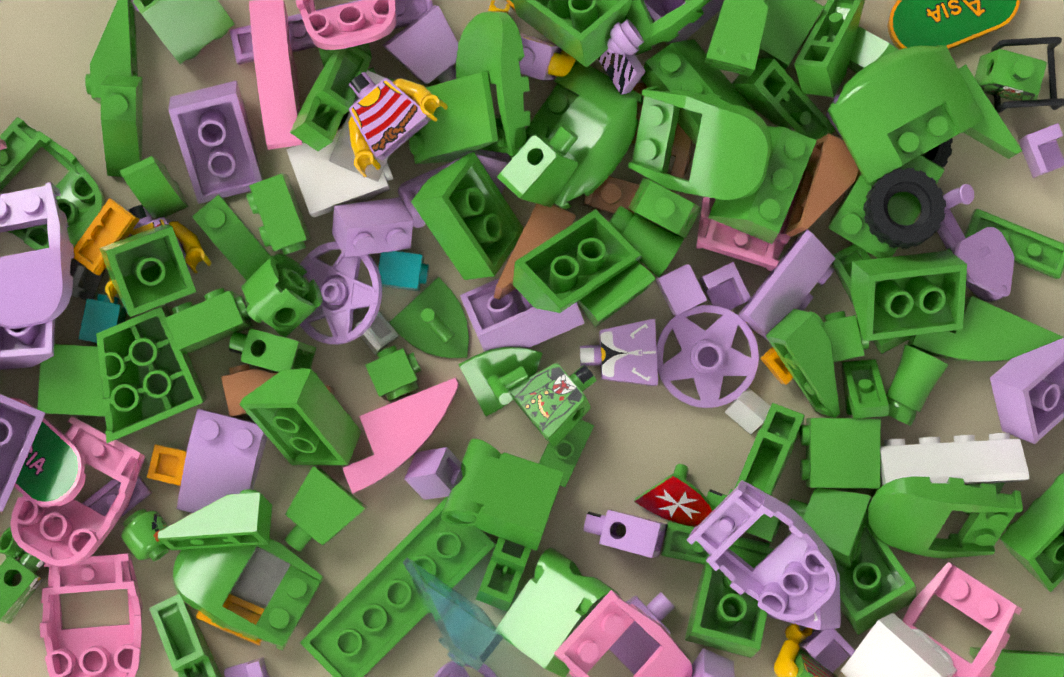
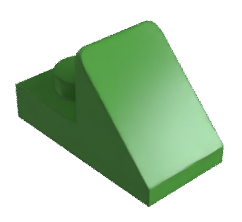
[842,359,889,419]

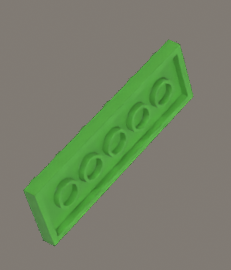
[300,496,496,677]

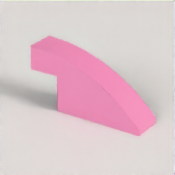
[249,0,302,150]
[342,378,459,494]

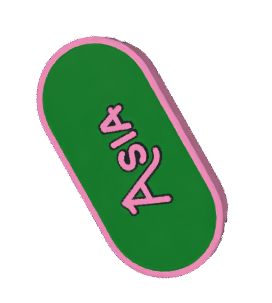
[11,398,86,507]

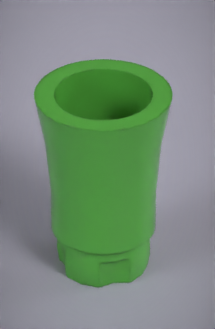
[609,206,684,278]
[886,344,949,426]

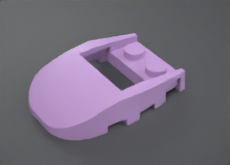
[0,182,74,329]
[687,480,837,621]

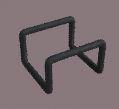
[991,37,1064,113]

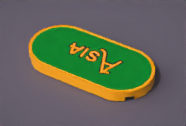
[887,0,1020,50]

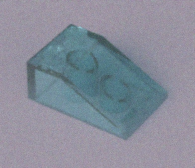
[403,557,504,671]

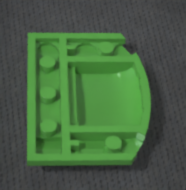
[827,45,985,184]
[510,61,643,210]

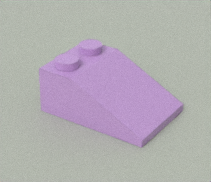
[168,80,263,204]
[990,338,1064,444]
[176,409,267,513]

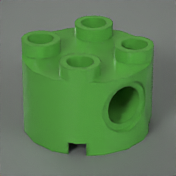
[241,254,323,337]

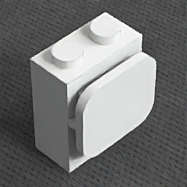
[286,129,393,218]
[841,613,957,677]

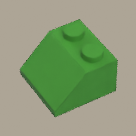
[99,224,196,317]

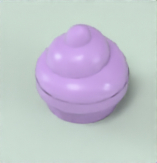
[607,19,644,55]

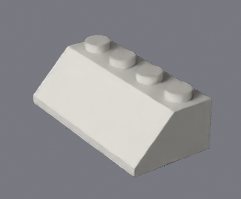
[880,433,1029,488]

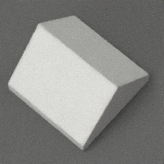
[354,311,399,355]
[725,387,771,434]

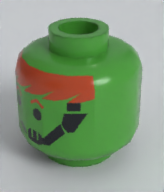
[121,509,170,562]

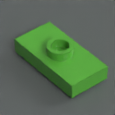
[538,420,594,488]

